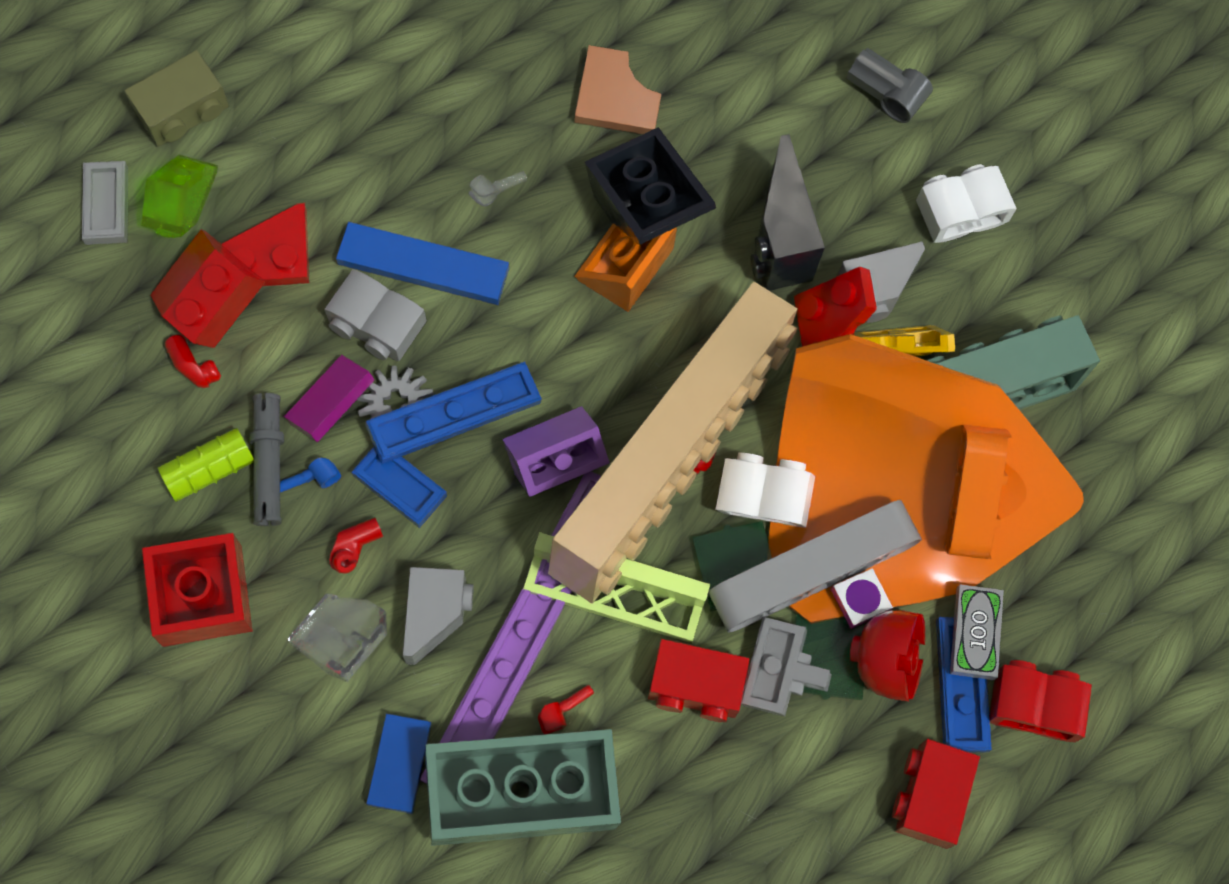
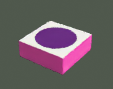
[831,568,893,629]

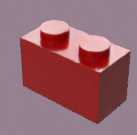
[648,639,750,722]
[892,739,980,849]

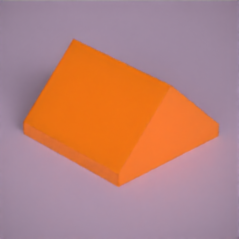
[575,224,677,312]

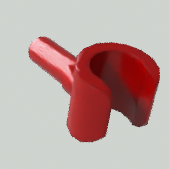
[538,685,594,735]

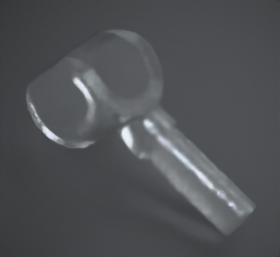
[468,171,527,207]

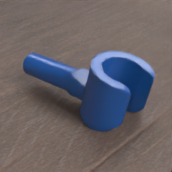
[280,458,341,492]

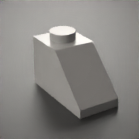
[837,242,925,323]
[403,567,474,665]

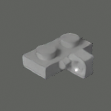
[741,617,832,717]

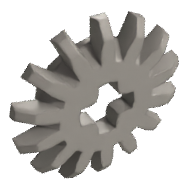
[357,366,434,419]

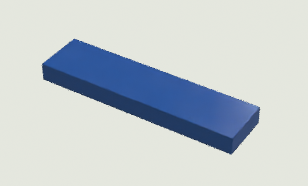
[336,222,509,305]
[365,362,542,464]

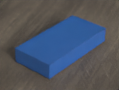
[352,447,447,529]
[367,714,432,814]

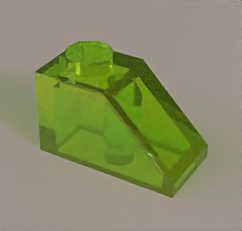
[141,154,218,238]

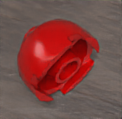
[850,611,925,702]

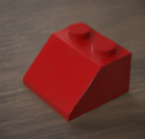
[150,229,265,348]

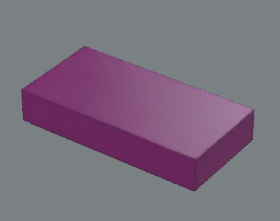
[284,354,375,442]

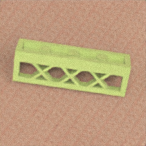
[523,532,710,643]

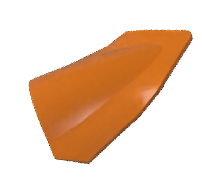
[767,334,1084,624]

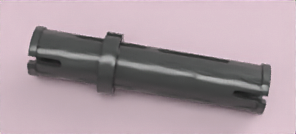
[249,393,284,526]

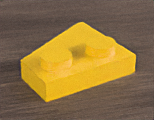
[854,325,955,356]

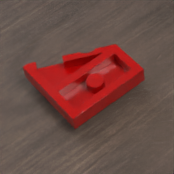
[222,203,309,286]
[794,266,877,347]

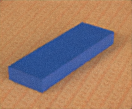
[936,617,992,752]

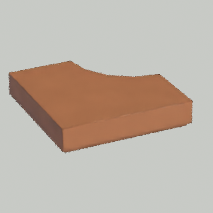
[575,45,661,134]

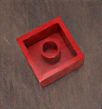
[142,533,253,647]

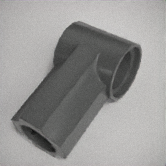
[846,48,933,123]

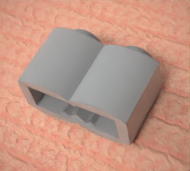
[324,269,427,361]

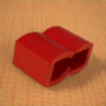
[989,660,1092,743]

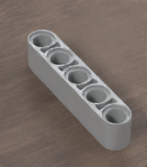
[708,500,922,633]

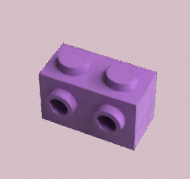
[502,406,610,497]

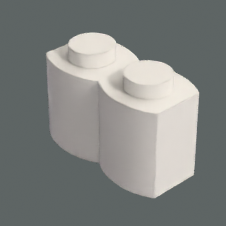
[916,164,1017,243]
[715,453,815,528]

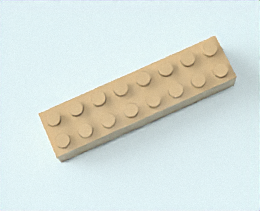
[548,281,798,604]

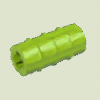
[158,428,254,502]

